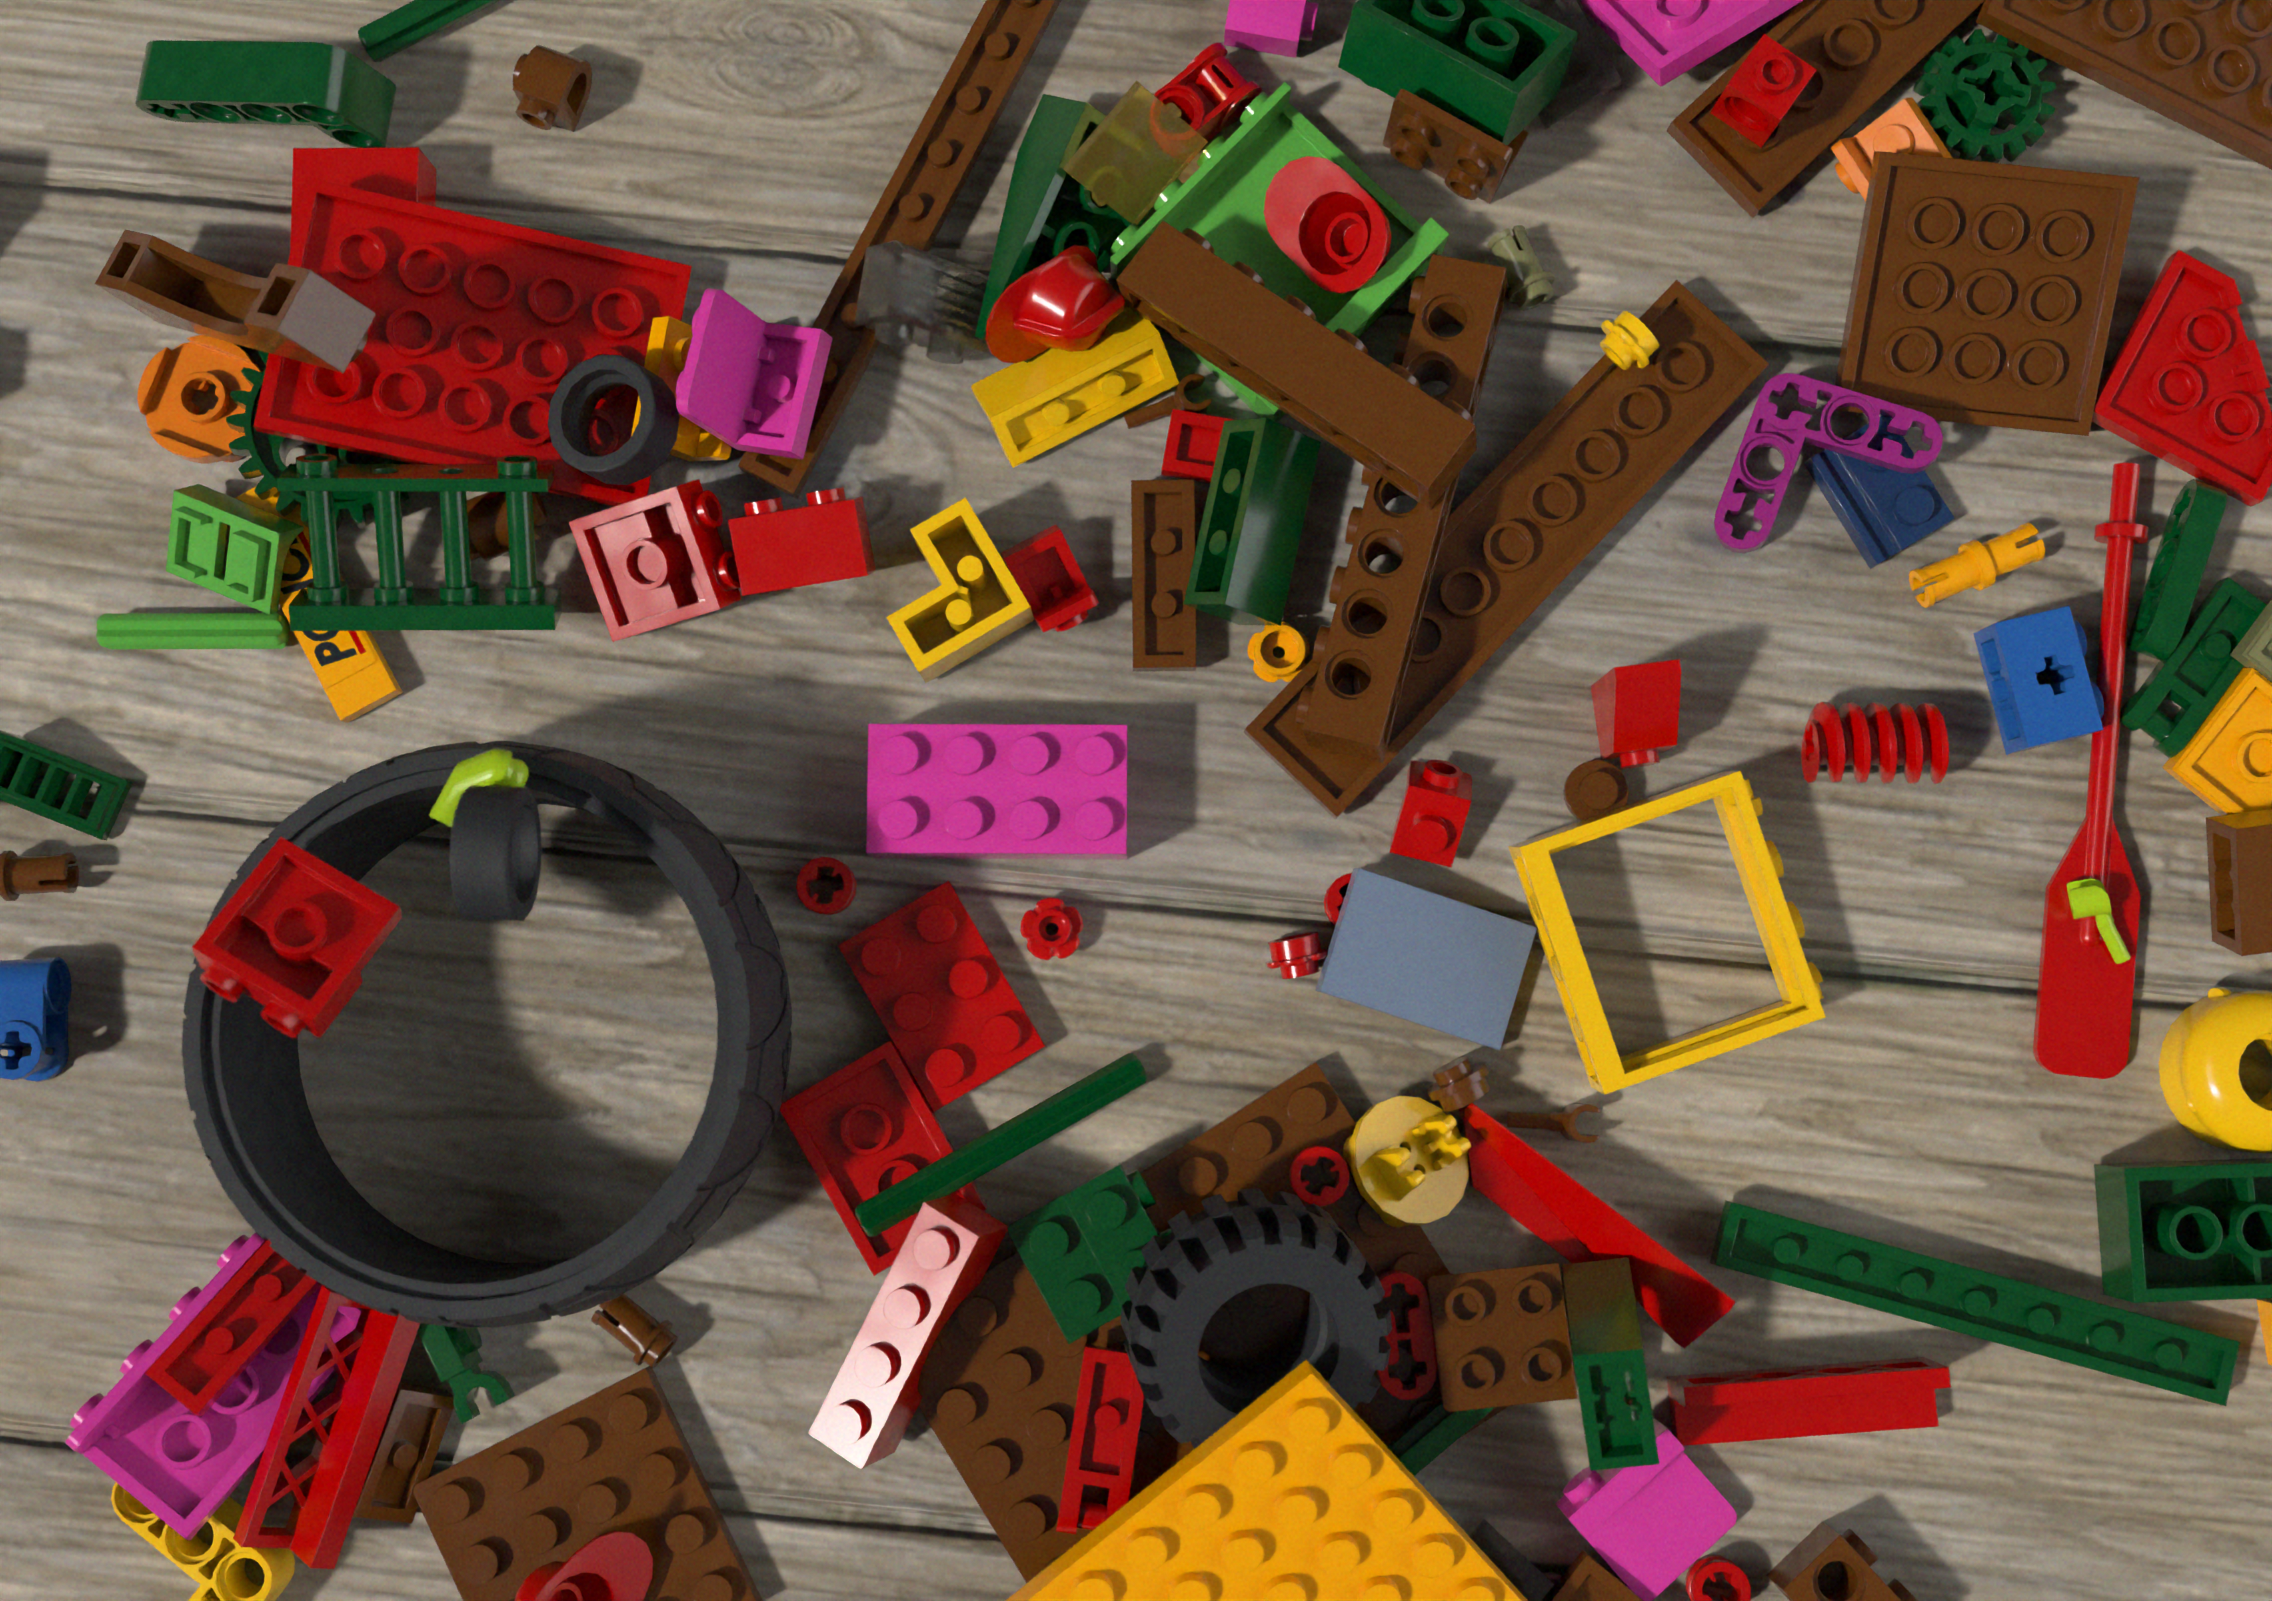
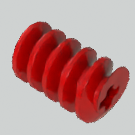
[1801,702,1949,784]

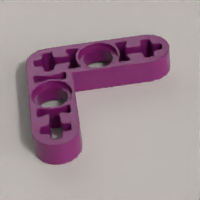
[1714,373,1943,553]

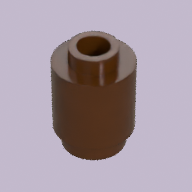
[467,492,549,562]

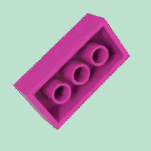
[866,724,1128,860]

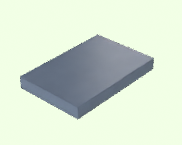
[1315,868,1537,1050]

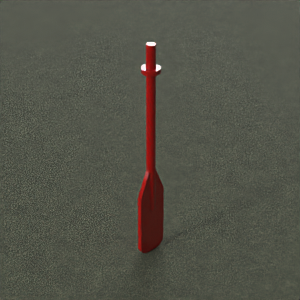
[2033,463,2149,1079]

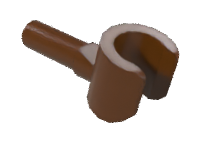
[1124,374,1213,429]
[1507,1103,1601,1143]

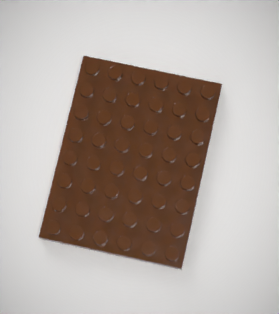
[918,1062,1509,1583]

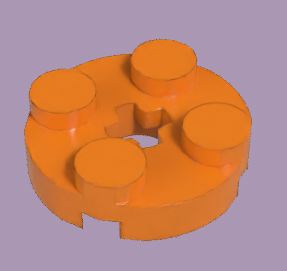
[137,335,263,464]

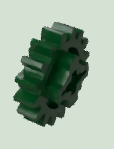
[1913,29,2056,163]

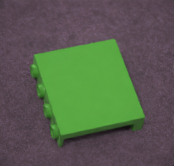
[1110,82,1449,422]

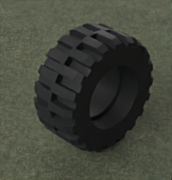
[1121,1189,1392,1449]

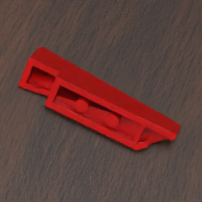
[1459,1103,1736,1349]

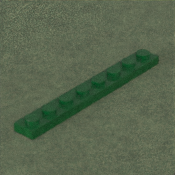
[1710,1200,2241,1406]

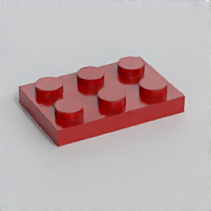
[838,881,1046,1112]
[780,1041,988,1276]

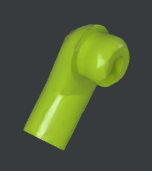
[429,748,529,827]

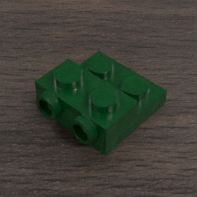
[1007,1162,1172,1344]

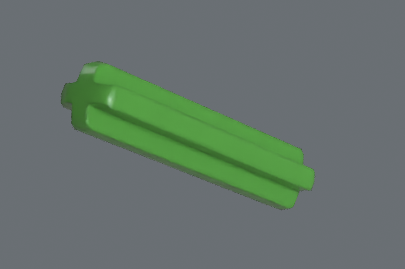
[96,613,289,649]

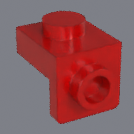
[1000,524,1099,632]
[1390,759,1472,868]

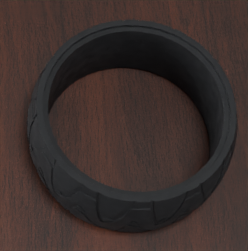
[182,741,792,1328]

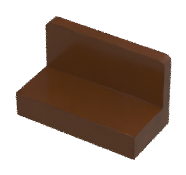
[353,1382,454,1524]

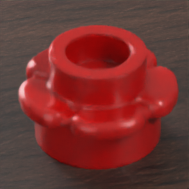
[1020,897,1084,960]
[1266,932,1328,979]

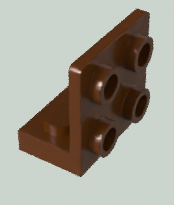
[1382,89,1529,204]
[1427,1263,1578,1412]

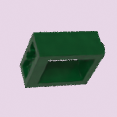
[1562,1257,1659,1471]

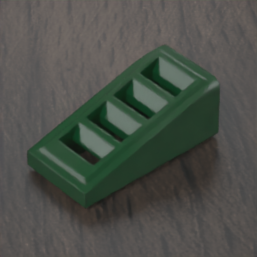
[0,730,133,841]

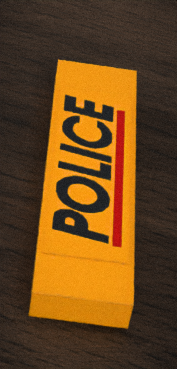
[235,487,403,723]

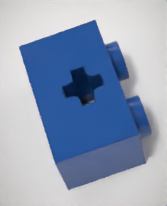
[1973,606,2104,755]

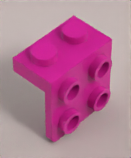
[676,288,833,459]
[1555,1418,1737,1601]

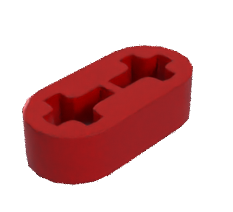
[1375,1270,1437,1400]

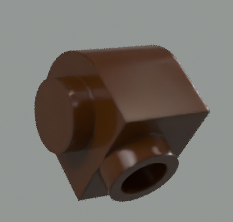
[513,45,592,132]

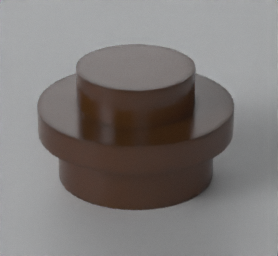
[1563,760,1629,821]
[1427,1056,1491,1112]

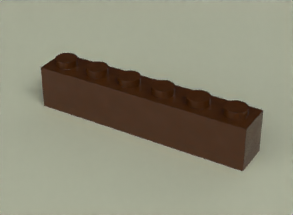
[1116,220,1477,510]

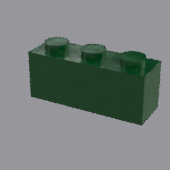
[1184,417,1321,626]

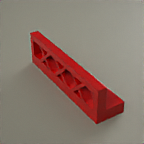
[233,1285,420,1569]
[1667,1357,1951,1446]

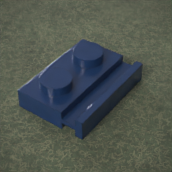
[1804,415,1955,569]

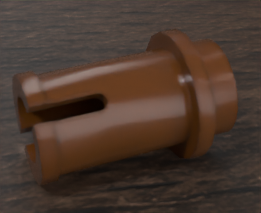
[0,851,79,901]
[591,1293,678,1368]

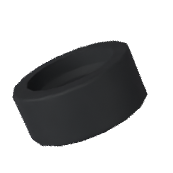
[548,355,680,485]
[449,786,542,921]

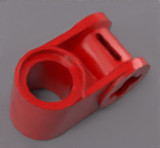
[1146,42,1262,162]

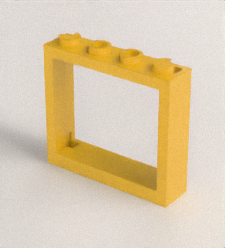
[1508,770,1826,1094]

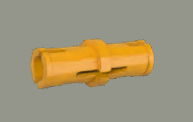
[1909,522,2045,608]

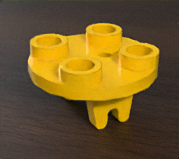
[1343,1096,1471,1227]

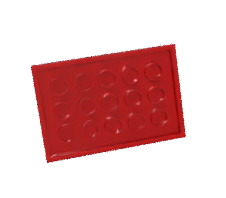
[254,177,692,506]

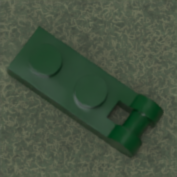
[2120,577,2267,758]

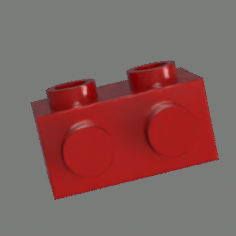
[728,487,876,596]

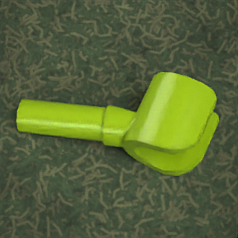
[2066,878,2131,964]

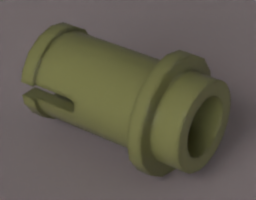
[1487,225,1555,311]

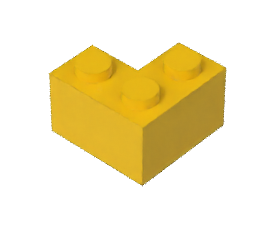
[886,497,1034,683]

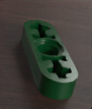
[2128,479,2227,661]

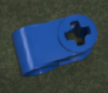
[0,957,72,1082]

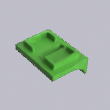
[166,484,304,615]

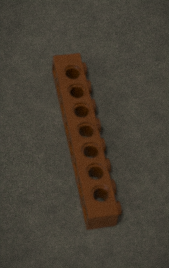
[1296,254,1507,763]

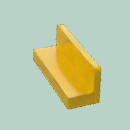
[971,307,1179,468]

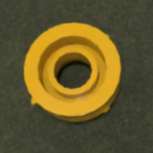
[2159,987,2272,1153]

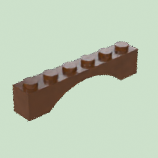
[95,229,376,373]

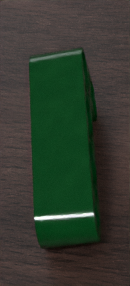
[135,40,396,148]

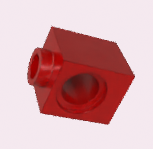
[1710,34,1817,148]

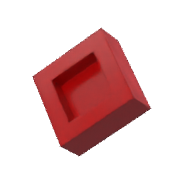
[1161,409,1235,484]

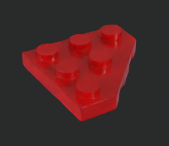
[2092,250,2272,507]

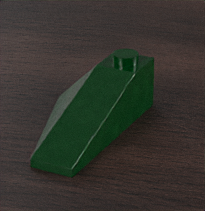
[975,94,1174,363]

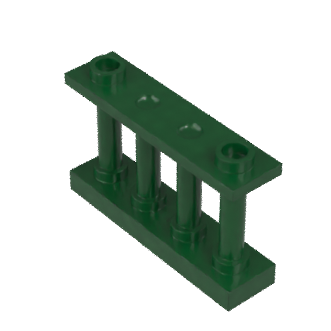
[277,454,562,631]

